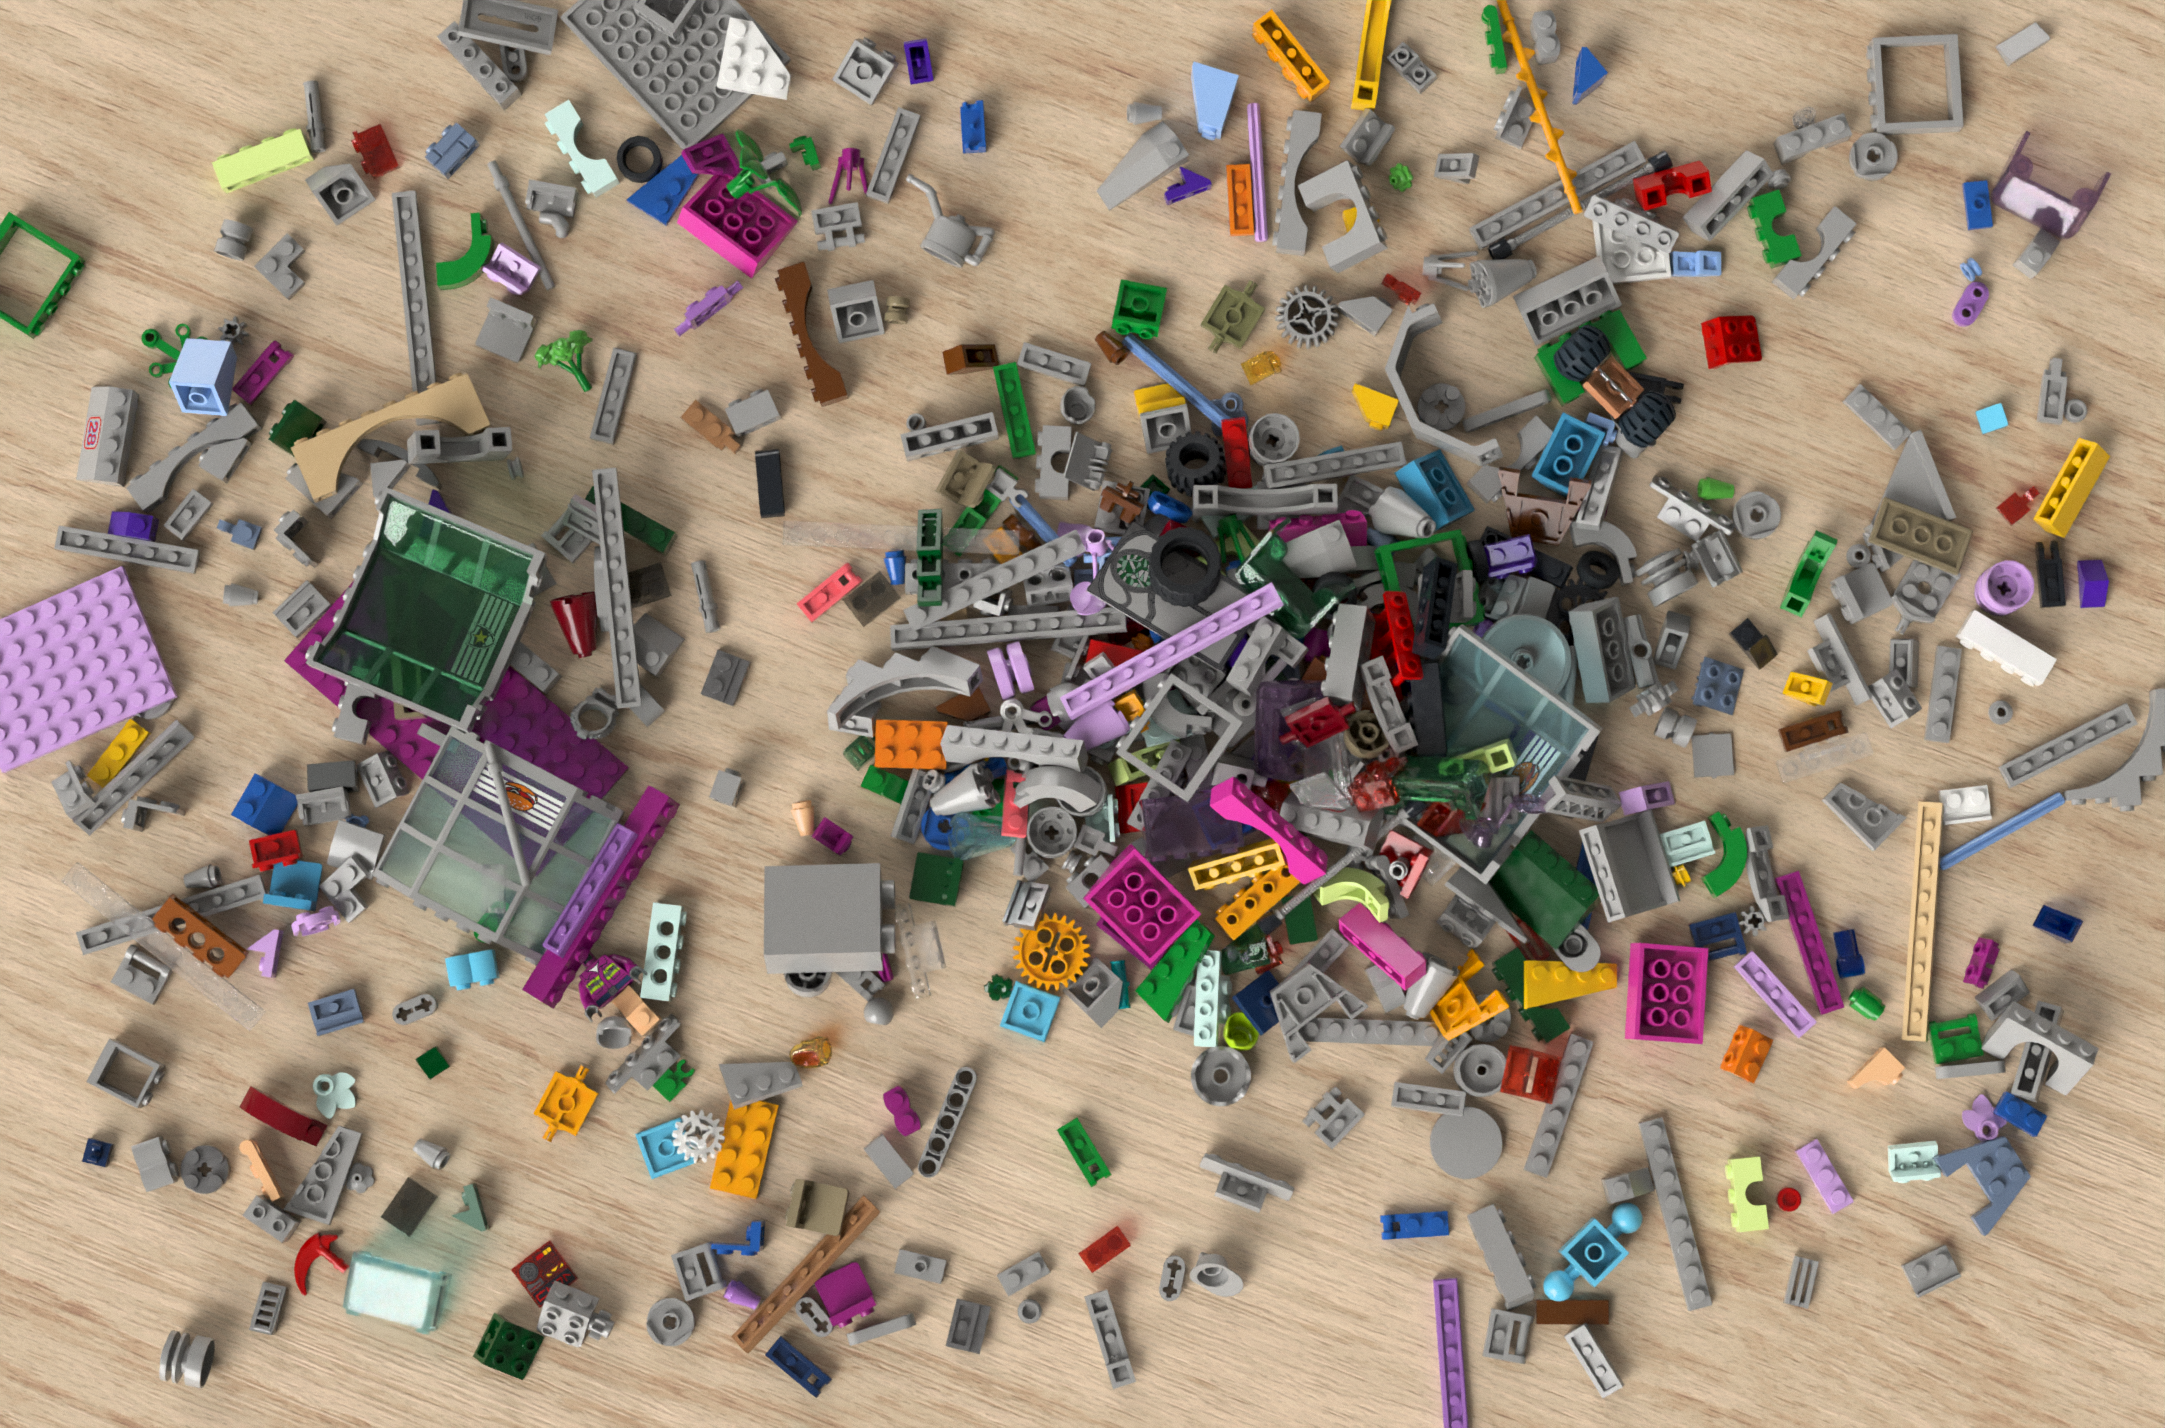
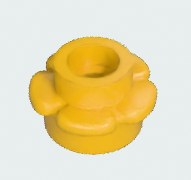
[1672,864,1691,887]

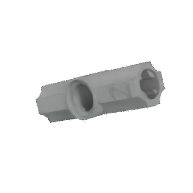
[1623,614,1659,688]

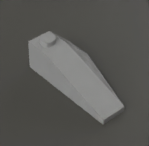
[1250,520,1357,581]

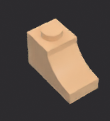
[612,985,662,1036]
[1847,1047,1905,1088]

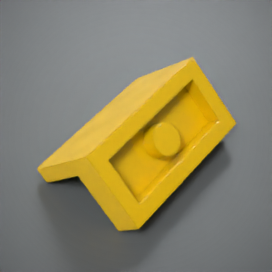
[1134,384,1185,418]

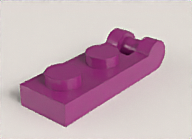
[232,340,294,405]

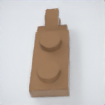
[680,399,741,454]

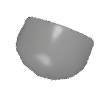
[1060,386,1096,425]
[596,1015,633,1049]

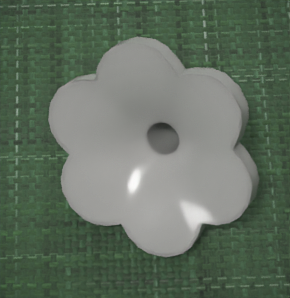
[346,1163,374,1193]

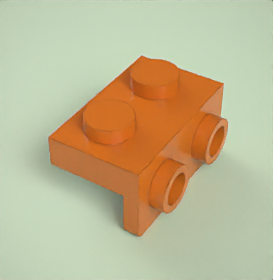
[1720,1025,1773,1084]

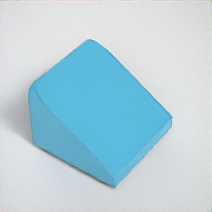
[1975,403,2008,434]

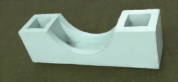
[545,100,620,198]

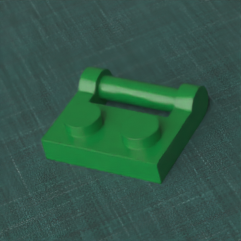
[1928,1013,1984,1064]

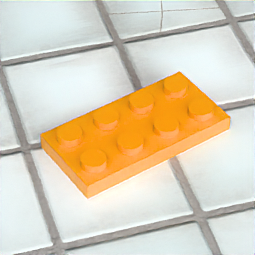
[710,1100,779,1199]

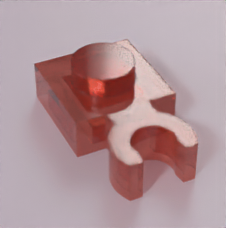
[1381,273,1422,305]

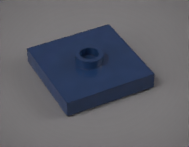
[1232,969,1279,1036]

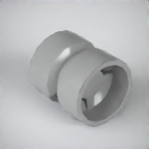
[214,219,253,261]
[1654,707,1697,748]

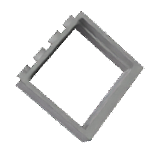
[1866,34,1964,135]
[1116,673,1243,804]

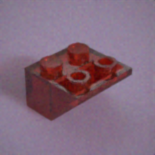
[1416,779,1487,837]

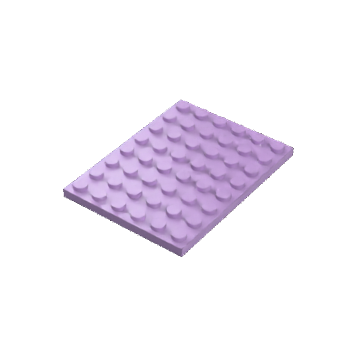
[0,566,178,773]

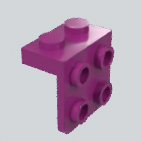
[815,1262,878,1328]

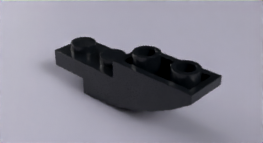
[1480,526,1573,589]

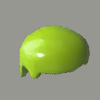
[1223,1012,1259,1051]

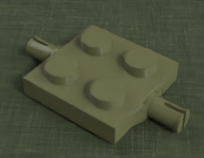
[1200,280,1265,354]

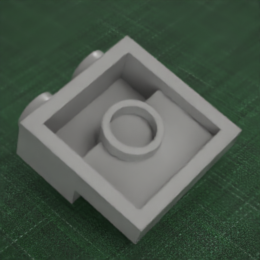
[832,37,899,105]

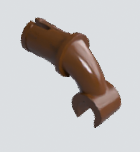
[1002,514,1042,551]

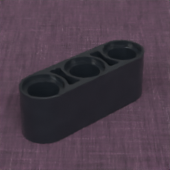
[755,449,785,519]

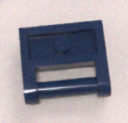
[1688,912,1747,964]

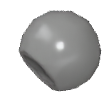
[864,997,894,1025]

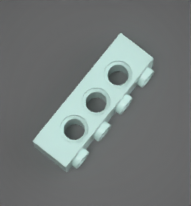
[640,902,687,1002]

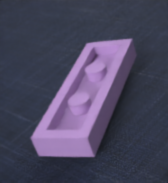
[1795,1139,1854,1214]

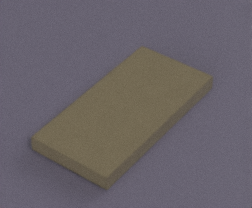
[1868,497,1973,575]

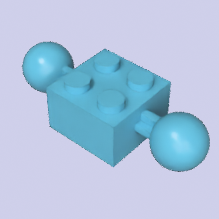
[1543,1203,1643,1301]

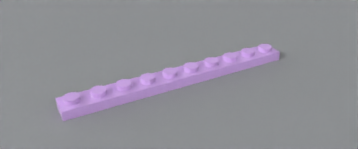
[1060,582,1284,720]

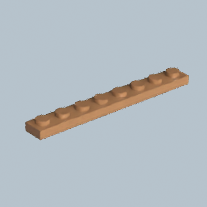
[731,1195,880,1354]

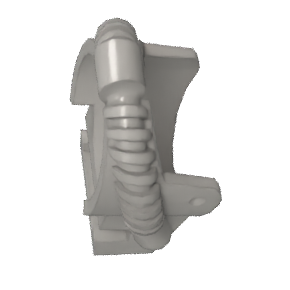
[570,687,619,740]

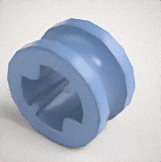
[1960,258,1982,282]

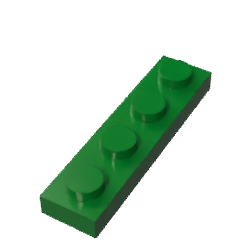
[993,362,1036,460]

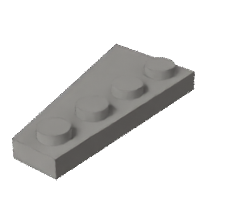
[284,1126,363,1225]

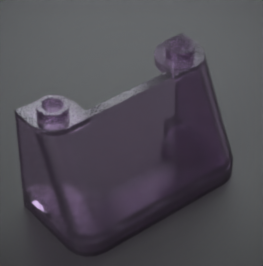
[1254,680,1329,782]

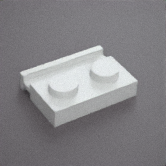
[1938,785,1992,825]

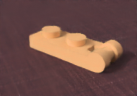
[239,1140,285,1202]

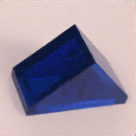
[2032,905,2084,944]

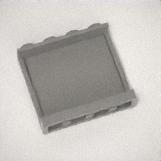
[1579,809,1681,923]

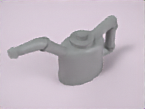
[906,174,995,268]

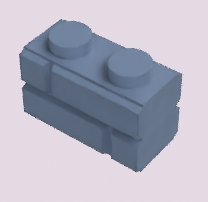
[425,123,480,179]

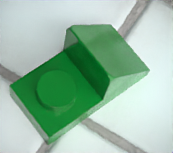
[861,765,908,805]

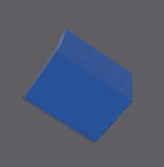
[1572,47,1608,105]

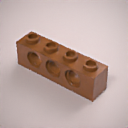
[151,894,249,978]

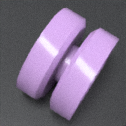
[987,641,1035,701]

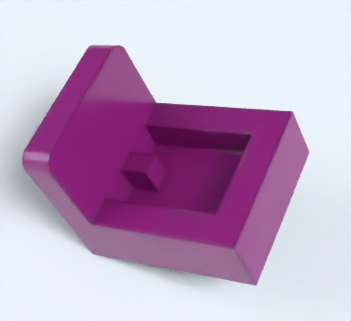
[811,817,854,856]

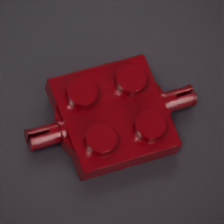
[1279,696,1356,748]

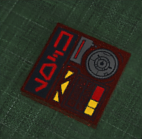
[511,1240,579,1308]

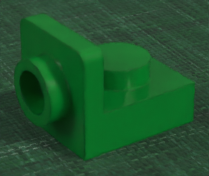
[789,136,821,171]

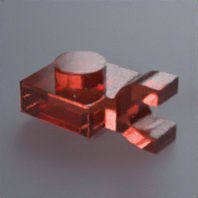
[1996,486,2040,526]

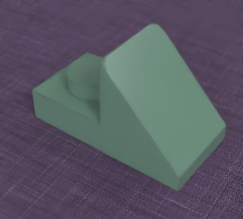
[452,1183,489,1232]

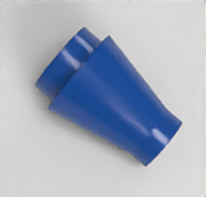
[883,550,907,585]

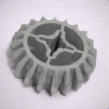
[1275,285,1339,349]

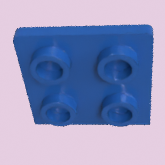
[711,1220,765,1256]

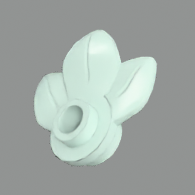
[313,1072,356,1119]

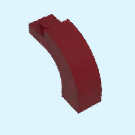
[239,1086,328,1147]

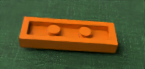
[1226,164,1254,236]

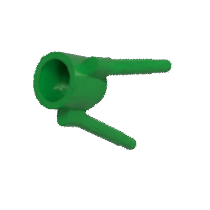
[1217,514,1260,567]

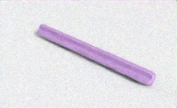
[1247,103,1268,242]

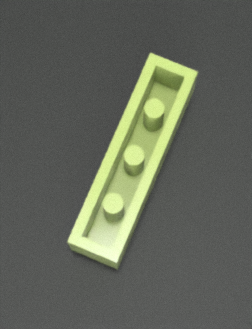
[212,128,314,194]

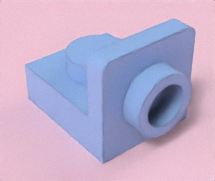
[1584,412,1618,446]

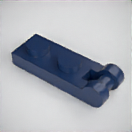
[765,1336,832,1398]

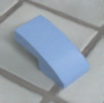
[1670,251,1721,277]

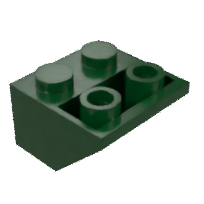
[268,400,326,457]

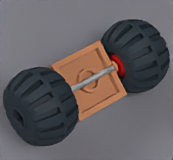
[1553,325,1676,448]

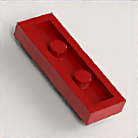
[1221,417,1253,489]

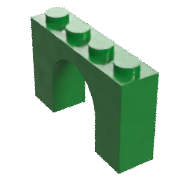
[1534,309,1647,407]

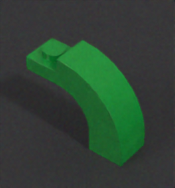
[436,212,494,290]
[1780,530,1838,618]
[1701,811,1747,898]

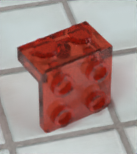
[1347,756,1408,813]

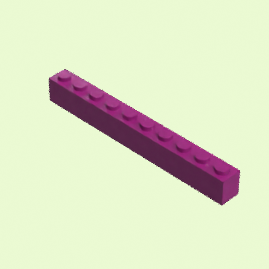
[522,785,680,1009]

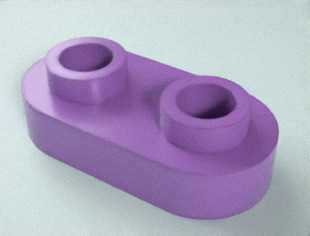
[1952,282,1989,327]

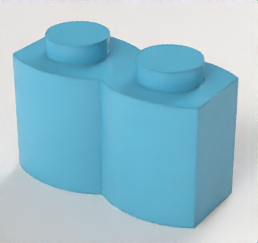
[445,949,500,991]

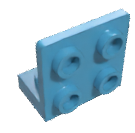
[263,860,323,911]

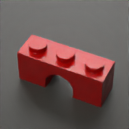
[1633,160,1712,211]

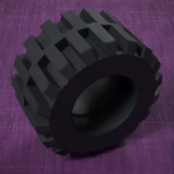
[1165,431,1227,497]

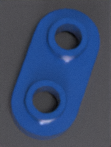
[1147,491,1193,523]

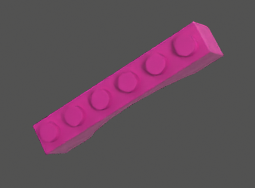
[1210,776,1328,885]

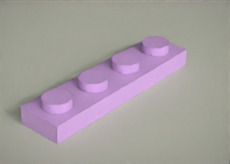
[1733,951,1817,1038]

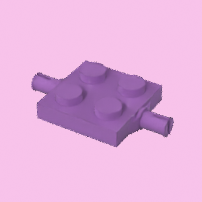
[674,280,743,337]

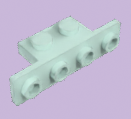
[1194,950,1232,1047]

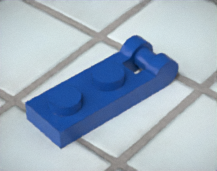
[1380,1211,1449,1240]

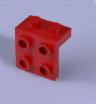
[1701,315,1762,369]

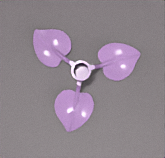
[1057,522,1119,615]

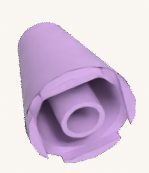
[1063,699,1130,751]

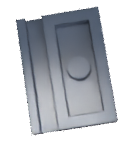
[308,989,365,1036]

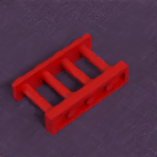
[1370,591,1424,703]

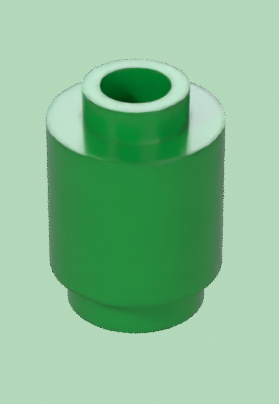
[1848,987,1886,1021]

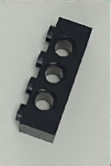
[1412,557,1458,660]

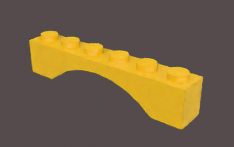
[1351,0,1391,112]

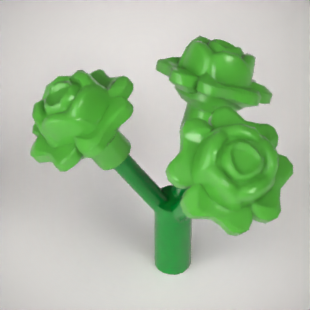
[535,330,593,392]

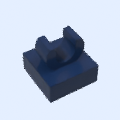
[82,1138,113,1167]

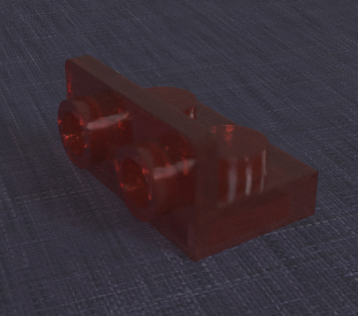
[351,124,400,179]

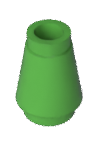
[1697,477,1734,500]

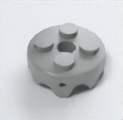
[1191,1046,1251,1106]

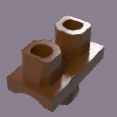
[1099,481,1145,524]

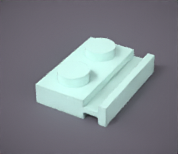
[1660,821,1716,867]

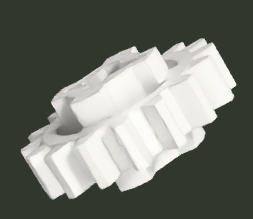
[672,1110,725,1163]

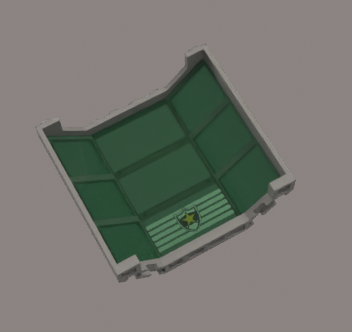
[305,487,548,733]

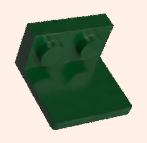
[909,852,964,907]
[473,1312,544,1380]

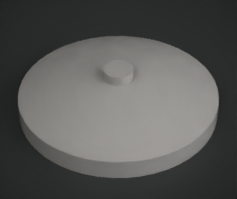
[1475,614,1571,709]

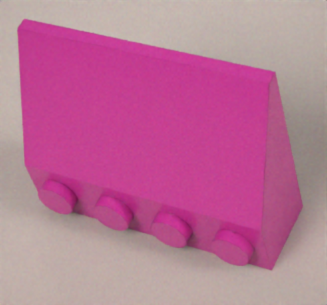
[677,175,798,279]
[1083,843,1201,965]
[1625,943,1708,1044]

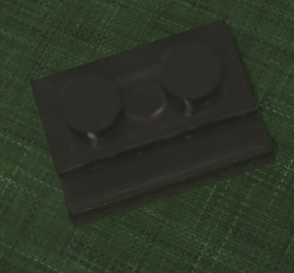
[628,562,672,609]
[843,571,901,627]
[381,1177,438,1237]

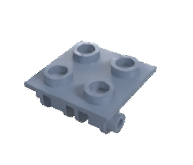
[1691,657,1744,715]

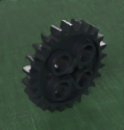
[1545,578,1608,646]

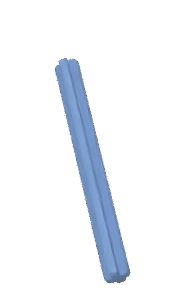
[1122,333,1231,429]
[1940,793,2065,870]

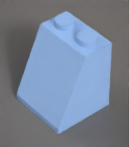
[1191,62,1239,140]
[169,338,237,416]

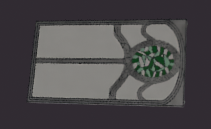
[1086,521,1253,672]

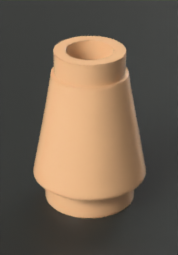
[791,800,814,836]

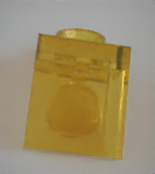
[1241,351,1282,385]

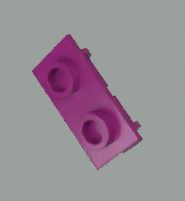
[1963,937,2000,989]

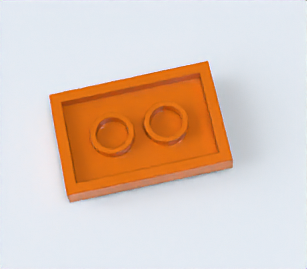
[875,719,948,770]

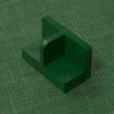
[1281,894,1318,945]

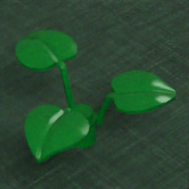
[726,129,802,217]

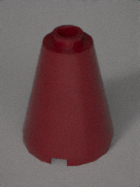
[550,591,597,658]

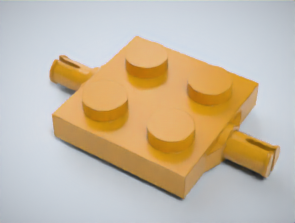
[533,1065,599,1142]

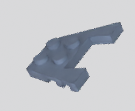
[1933,1136,2031,1236]

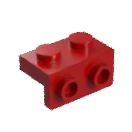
[249,829,303,872]

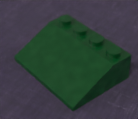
[1490,830,1601,951]

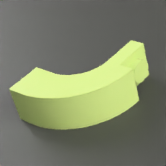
[1311,867,1390,923]

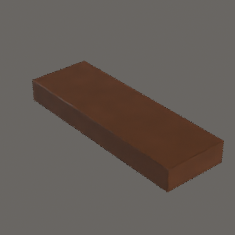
[1536,1300,1609,1325]

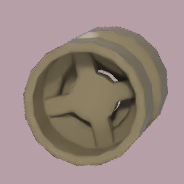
[884,296,910,324]

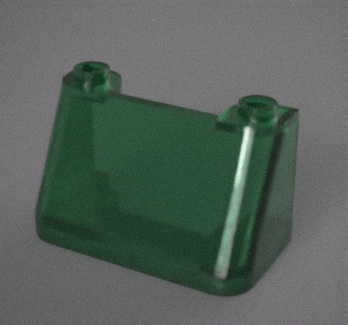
[1377,756,1492,820]

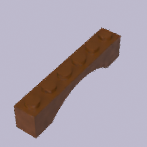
[775,262,849,407]

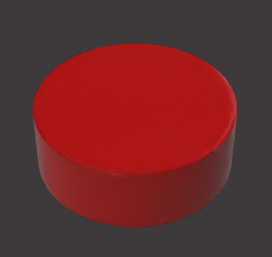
[1776,1187,1801,1212]

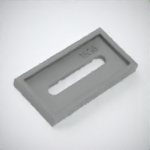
[457,0,558,55]

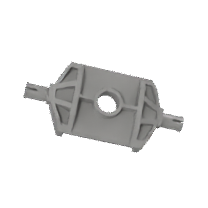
[1891,560,1961,635]

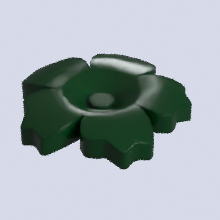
[984,974,1013,1001]

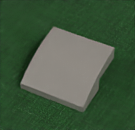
[327,820,386,880]

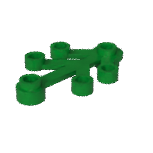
[141,324,208,388]

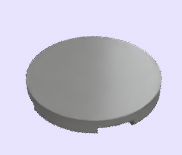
[1430,1107,1502,1179]

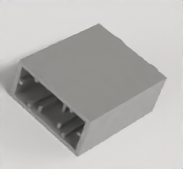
[764,863,896,974]

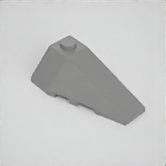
[1097,121,1189,211]
[1445,866,1530,944]

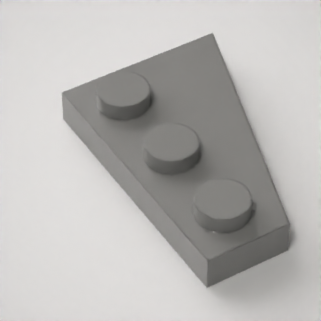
[1822,783,1907,851]
[719,1062,802,1109]

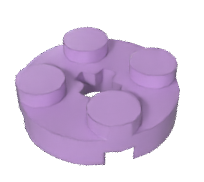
[291,906,341,936]

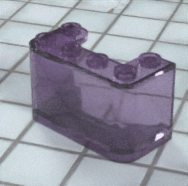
[1139,792,1244,862]

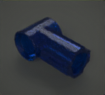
[1833,929,1865,979]

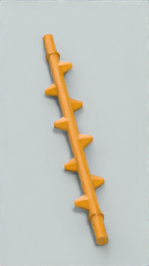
[1496,0,1583,214]

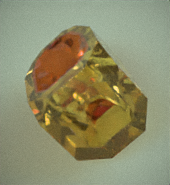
[789,1036,832,1069]

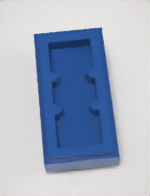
[1962,180,1993,230]

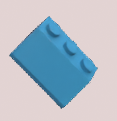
[1532,413,1606,498]
[1395,449,1475,532]

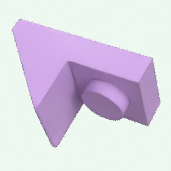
[247,929,283,978]

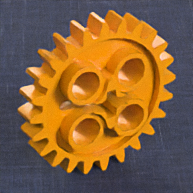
[1013,913,1090,991]

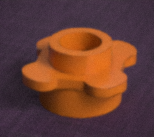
[1131,633,1154,651]

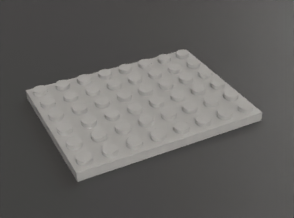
[560,0,791,150]

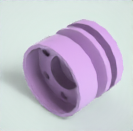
[1974,560,2034,616]

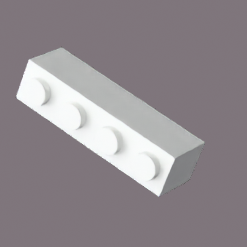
[1955,610,2057,686]

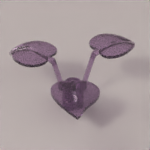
[1445,780,1549,848]

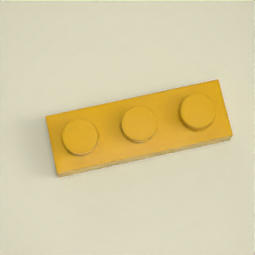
[86,719,151,788]

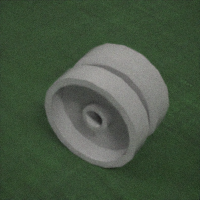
[1453,1044,1509,1097]

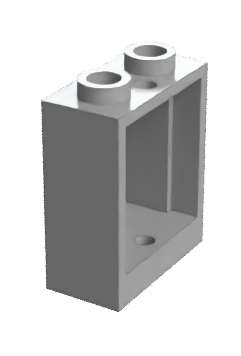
[634,0,702,40]
[86,1039,165,1108]

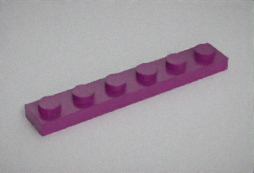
[1775,871,1845,1015]

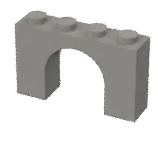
[1298,160,1388,273]
[407,427,512,464]
[1981,1001,2099,1096]

